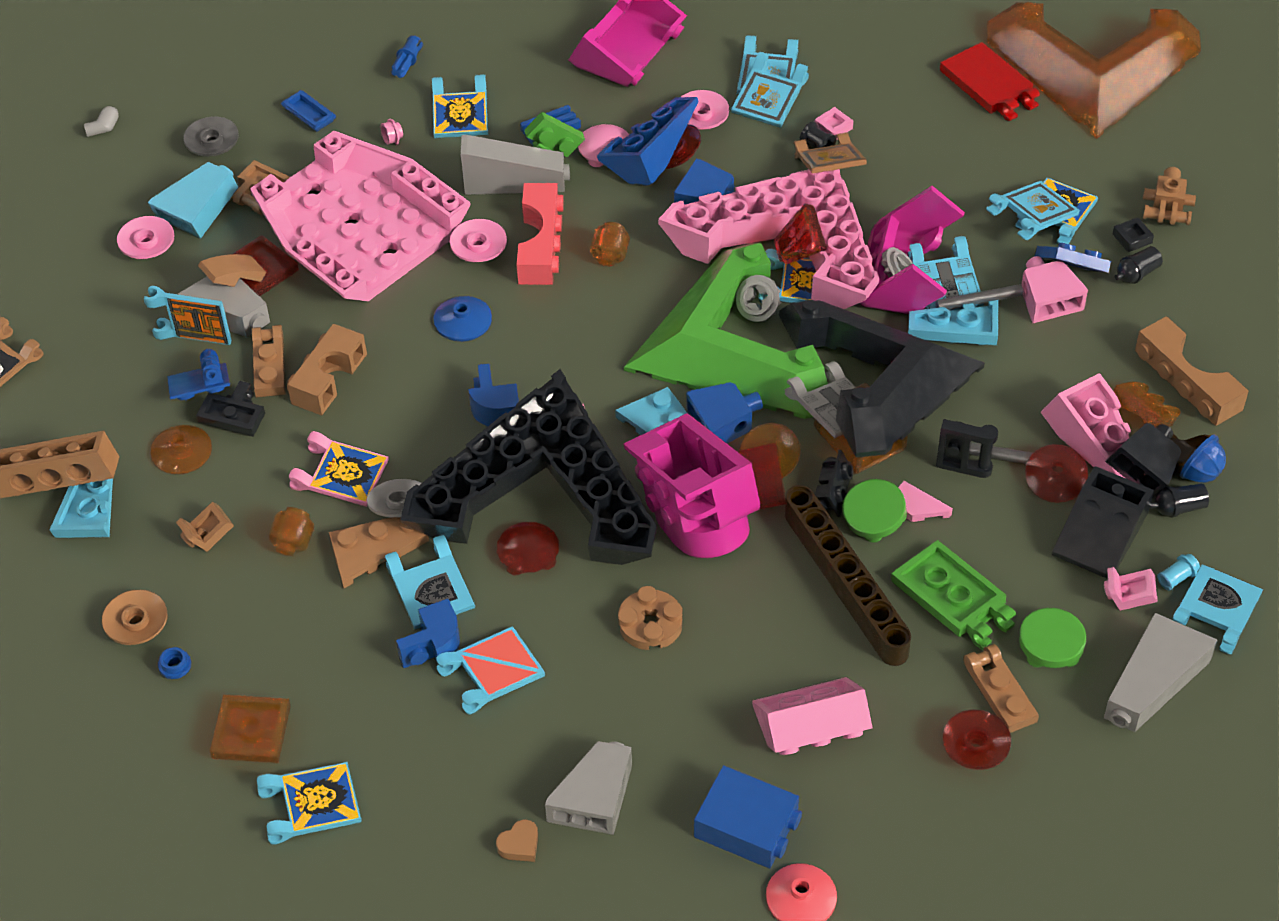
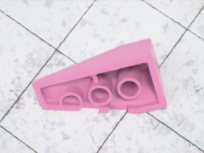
[1041,373,1131,478]

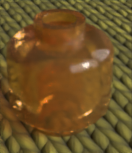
[590,222,630,266]
[269,507,314,556]

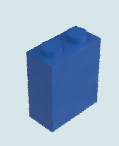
[694,765,802,869]

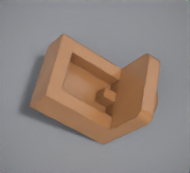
[176,502,234,552]

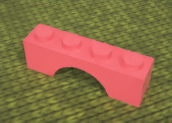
[517,183,564,285]

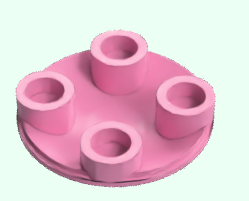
[578,124,629,167]

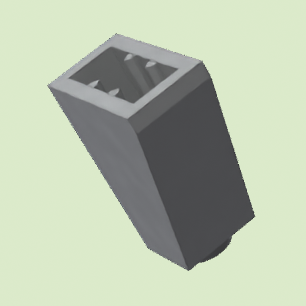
[178,277,270,337]
[545,741,632,835]

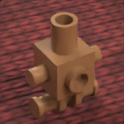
[1143,167,1196,225]

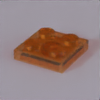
[210,695,291,763]

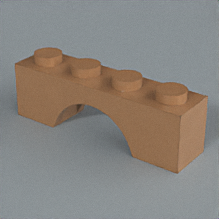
[1135,316,1249,426]

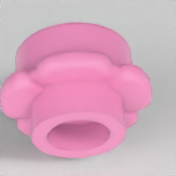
[380,119,403,145]

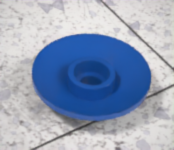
[434,296,492,341]

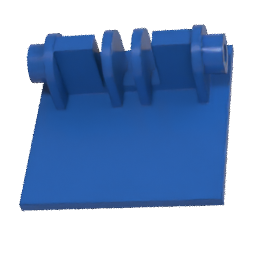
[167,349,230,400]

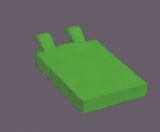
[891,540,1016,650]

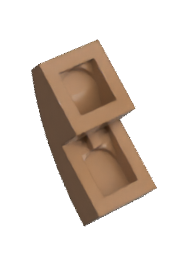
[198,254,266,287]

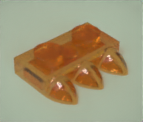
[1113,381,1181,427]

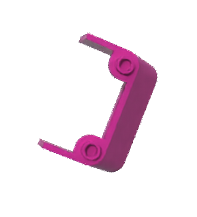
[860,186,965,314]

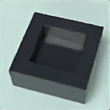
[1113,217,1154,253]

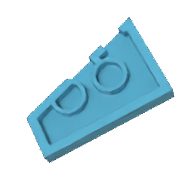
[908,300,998,345]
[50,479,113,538]

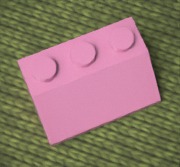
[752,677,872,755]

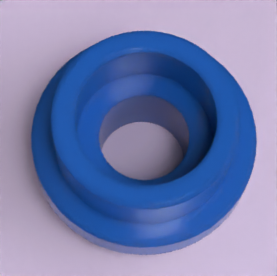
[158,647,191,679]

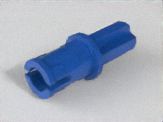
[391,35,423,78]

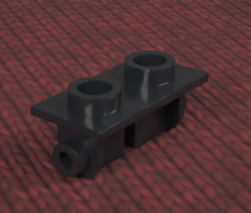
[815,449,853,517]

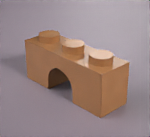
[287,324,367,416]

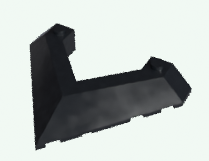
[779,300,985,458]
[400,369,657,565]

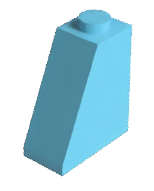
[148,162,239,239]

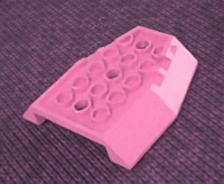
[250,131,470,301]

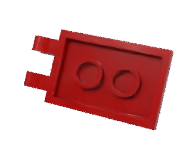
[940,42,1040,121]

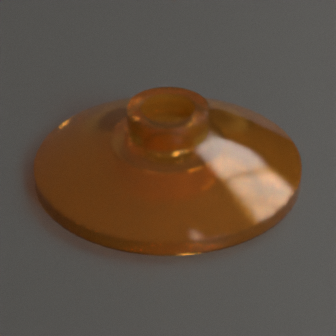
[739,423,801,482]
[150,425,212,474]

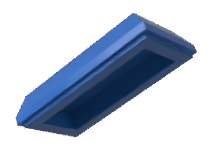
[281,90,336,132]

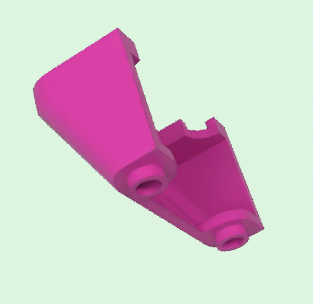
[568,0,687,87]

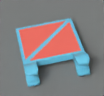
[436,626,545,714]

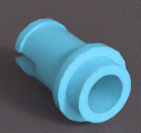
[1157,554,1200,591]

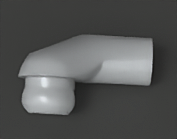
[84,106,119,137]

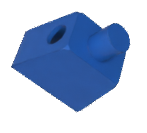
[674,158,734,205]
[686,382,763,444]

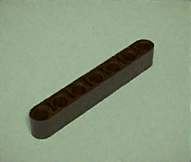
[785,485,911,666]

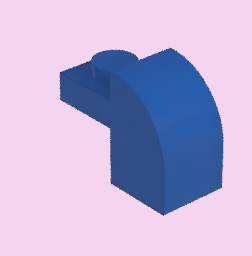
[468,364,519,426]
[396,598,460,668]

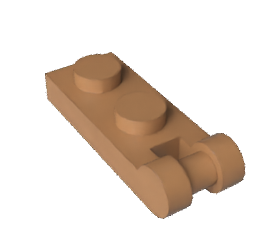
[252,325,286,398]
[963,644,1039,734]

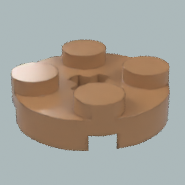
[618,586,683,650]

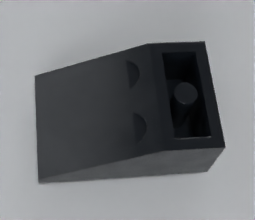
[1052,466,1154,579]

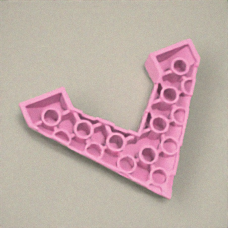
[658,169,879,309]

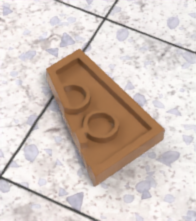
[329,517,429,588]

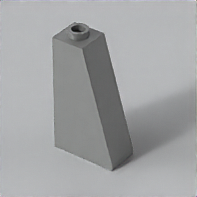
[461,135,570,195]
[1104,613,1217,732]

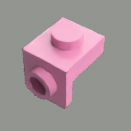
[1104,567,1158,611]

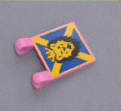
[289,431,389,507]

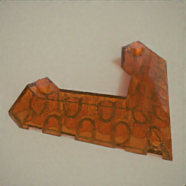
[987,2,1201,139]

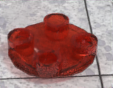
[497,522,559,575]

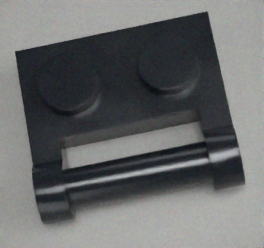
[936,419,998,478]

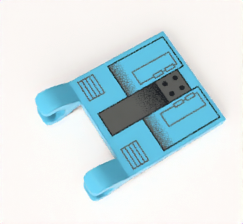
[908,236,984,311]

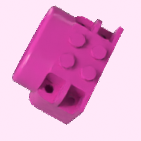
[623,413,760,558]

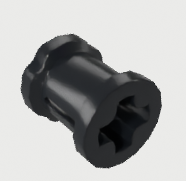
[800,121,836,149]

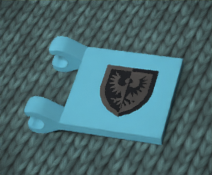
[385,535,475,629]
[1173,564,1263,654]

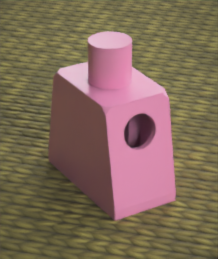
[1021,256,1088,323]

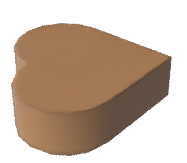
[496,820,538,862]

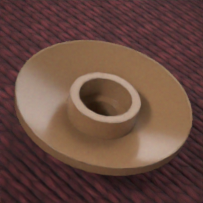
[102,590,168,645]

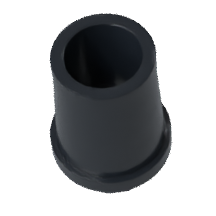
[1115,246,1163,284]
[1150,483,1209,518]

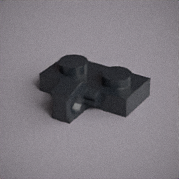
[196,381,266,437]

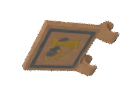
[793,132,867,174]

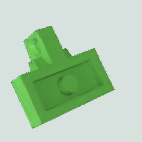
[524,112,585,158]

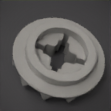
[881,247,913,278]
[736,275,781,322]

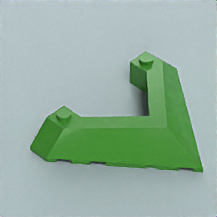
[624,243,828,419]

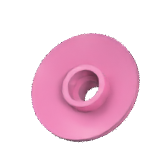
[681,90,729,130]
[117,216,174,259]
[450,219,507,262]

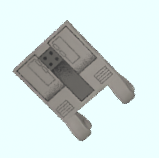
[785,361,856,438]

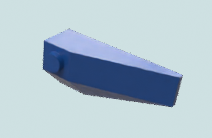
[597,97,699,186]

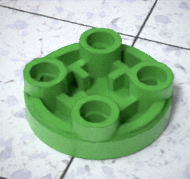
[843,479,907,543]
[1019,608,1086,668]

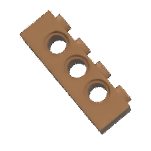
[0,430,120,498]

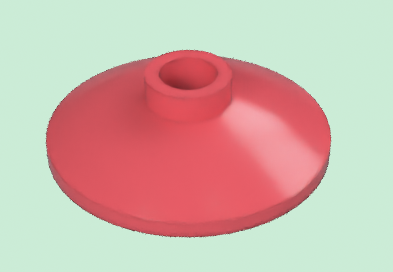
[766,864,837,921]

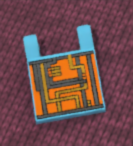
[143,286,232,345]

